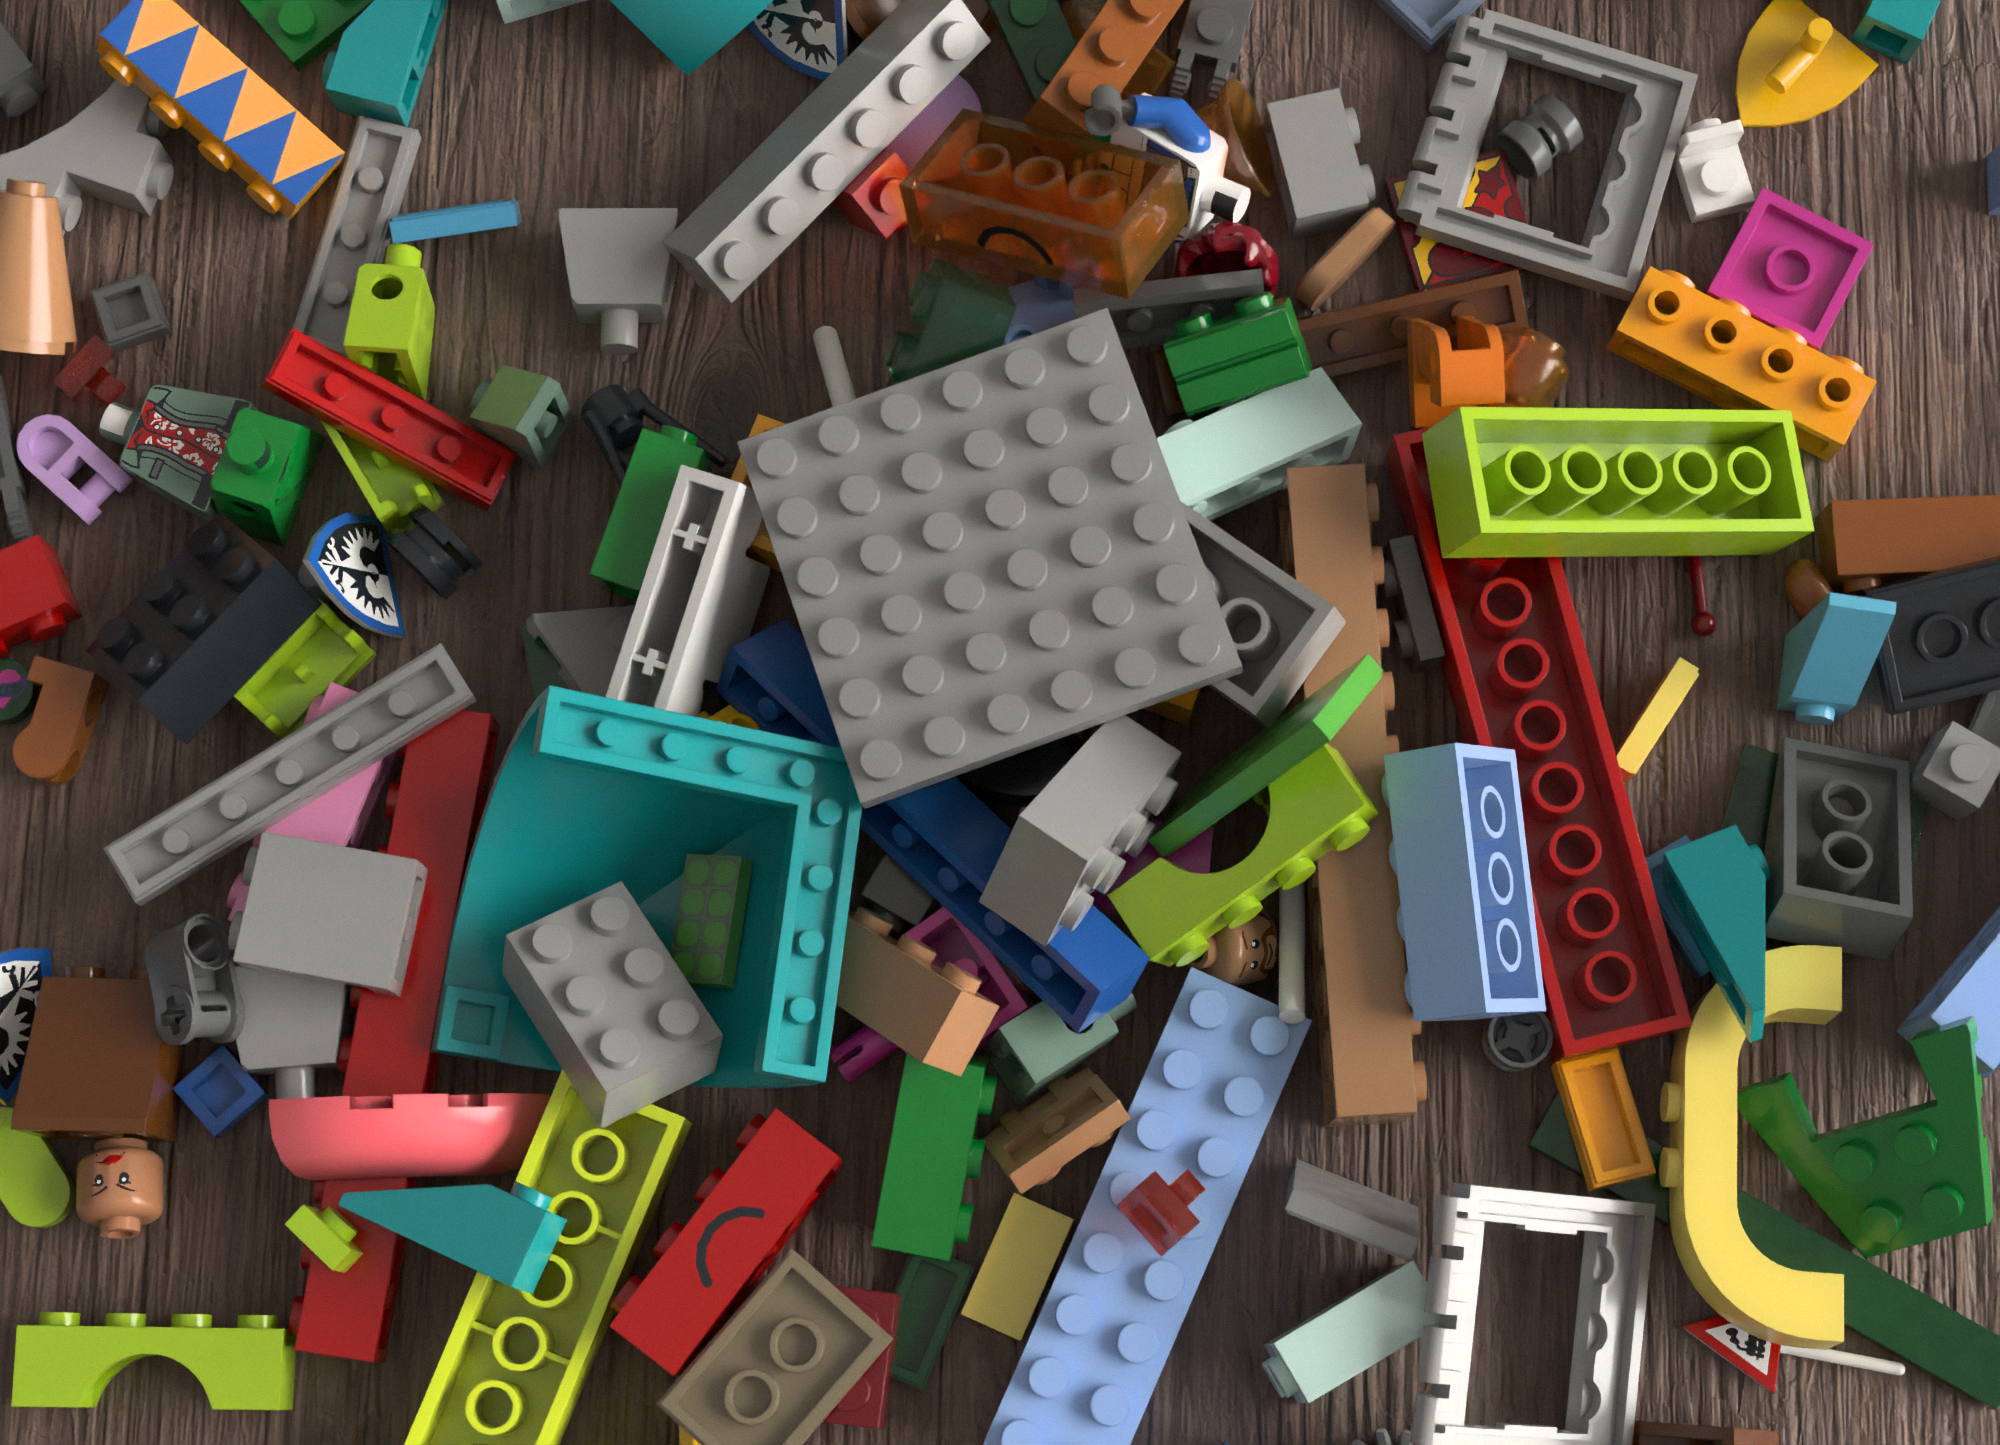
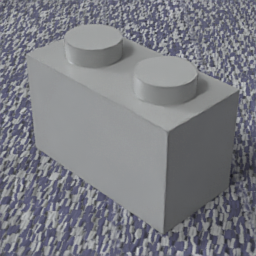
[1262,88,1376,240]

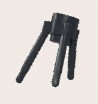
[581,384,728,486]

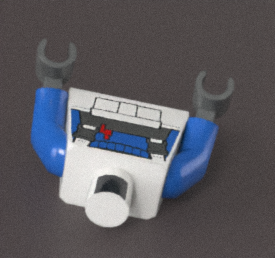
[1066,84,1251,268]

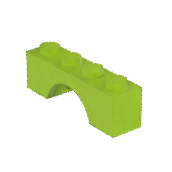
[1107,743,1381,967]
[11,1312,297,1410]

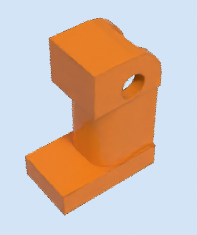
[1407,315,1505,428]

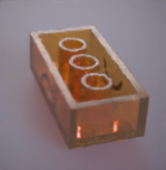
[899,108,1190,299]

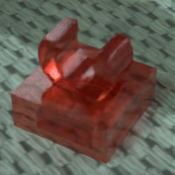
[53,334,127,407]
[1117,1169,1206,1257]

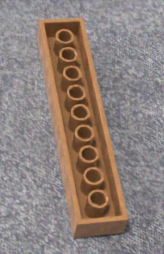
[1277,464,1427,1127]

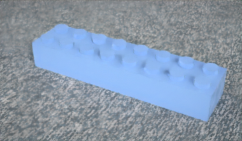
[983,967,1312,1445]

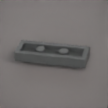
[1073,268,1264,349]

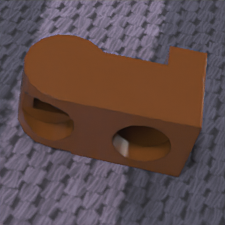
[12,655,110,786]

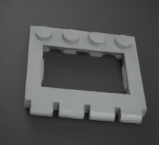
[1396,9,1698,302]
[1411,1182,1656,1445]

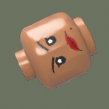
[76,1137,164,1239]

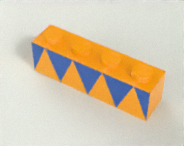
[97,0,345,220]

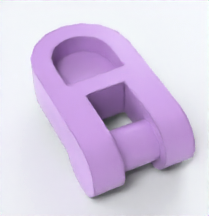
[16,414,133,526]

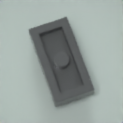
[1379,534,1446,674]

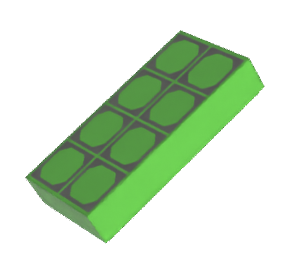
[670,854,753,989]

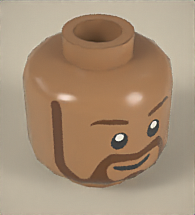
[1188,909,1279,987]

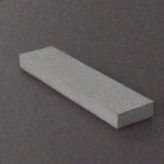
[293,116,422,358]

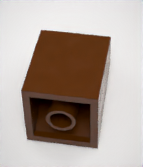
[11,966,185,1143]

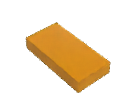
[1551,1047,1656,1192]

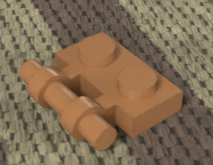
[980,1066,1131,1194]

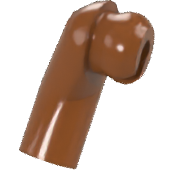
[1784,559,1834,619]

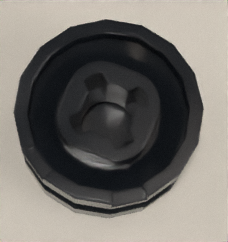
[383,502,482,600]

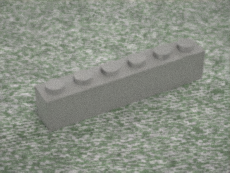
[663,0,991,303]

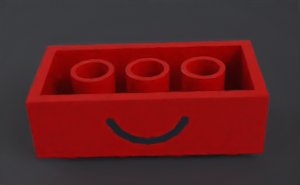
[609,1108,846,1376]

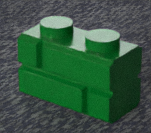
[1163,291,1312,416]

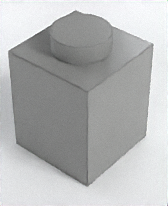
[1909,721,2000,821]

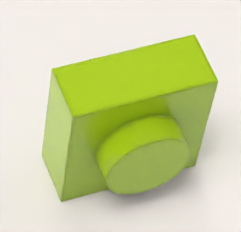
[285,1204,364,1273]

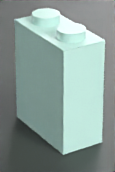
[1261,1260,1440,1403]

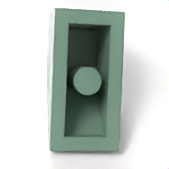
[470,365,575,471]

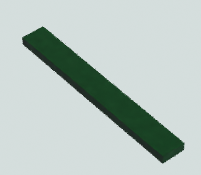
[1526,1089,2000,1410]

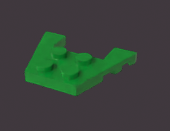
[1737,1016,1994,1259]

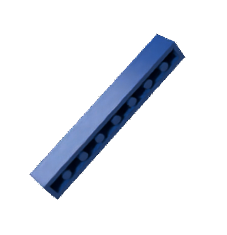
[715,619,1150,1033]

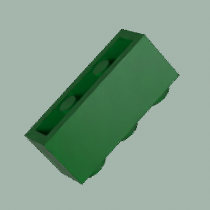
[871,1053,998,1261]

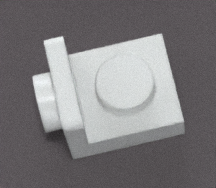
[1673,118,1756,224]

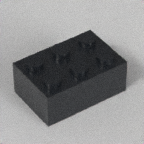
[85,512,322,745]

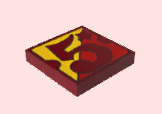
[1383,149,1529,290]

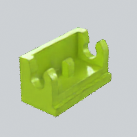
[321,421,445,532]
[234,598,377,740]

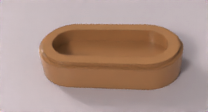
[1295,207,1396,311]

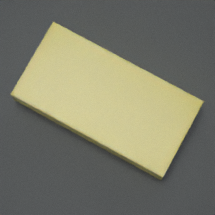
[1615,657,1699,784]
[961,1193,1074,1341]

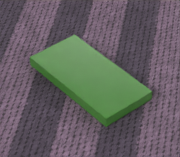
[1148,654,1384,857]

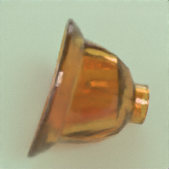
[1195,78,1274,197]

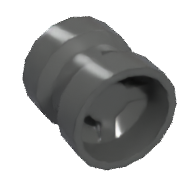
[1495,94,1583,181]
[1479,1012,1553,1074]

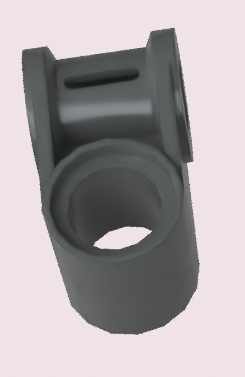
[144,913,245,1045]

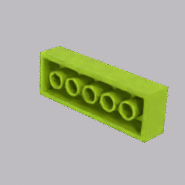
[1422,407,1814,558]

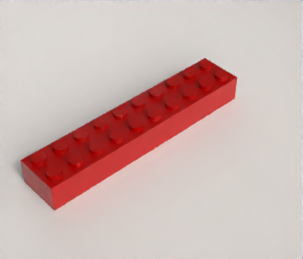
[1385,406,1693,1064]

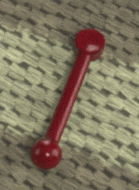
[1688,556,1716,637]

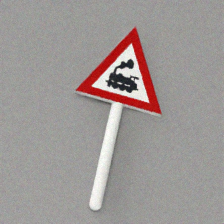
[1682,1315,1905,1395]

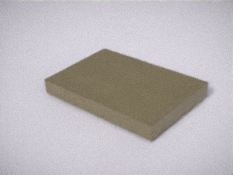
[656,1248,894,1445]

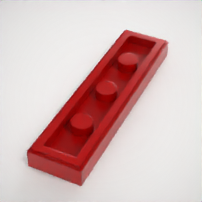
[260,328,517,511]

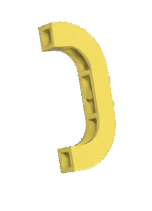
[1659,945,1844,1350]

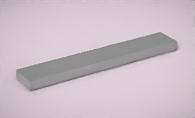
[103,643,477,906]

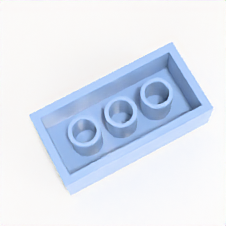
[1381,743,1546,1022]

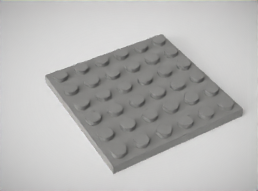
[737,308,1243,809]

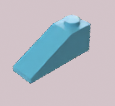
[1777,592,1897,725]

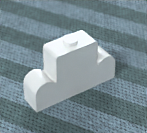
[606,465,770,717]

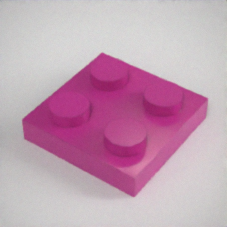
[1706,187,1875,351]

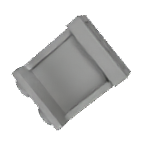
[228,831,428,997]

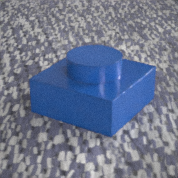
[173,1045,270,1139]

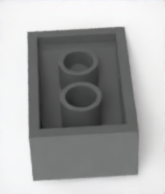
[1764,737,1913,961]

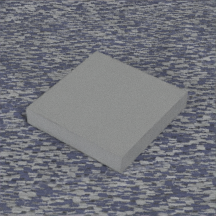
[1285,1159,1420,1261]

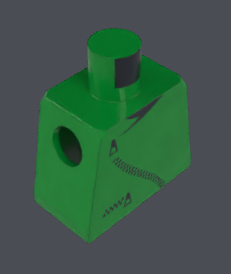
[209,406,326,547]

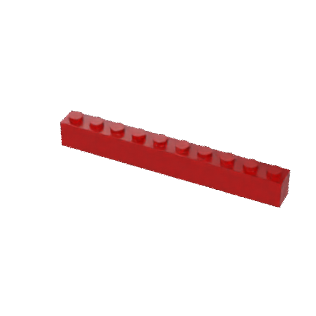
[289,710,500,1363]

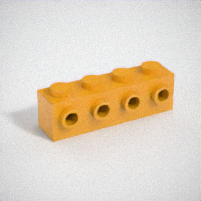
[1606,266,1877,462]

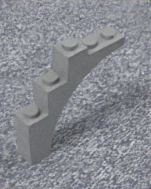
[0,80,174,236]

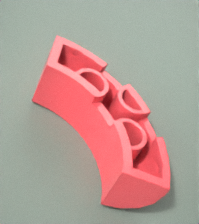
[269,1093,550,1181]

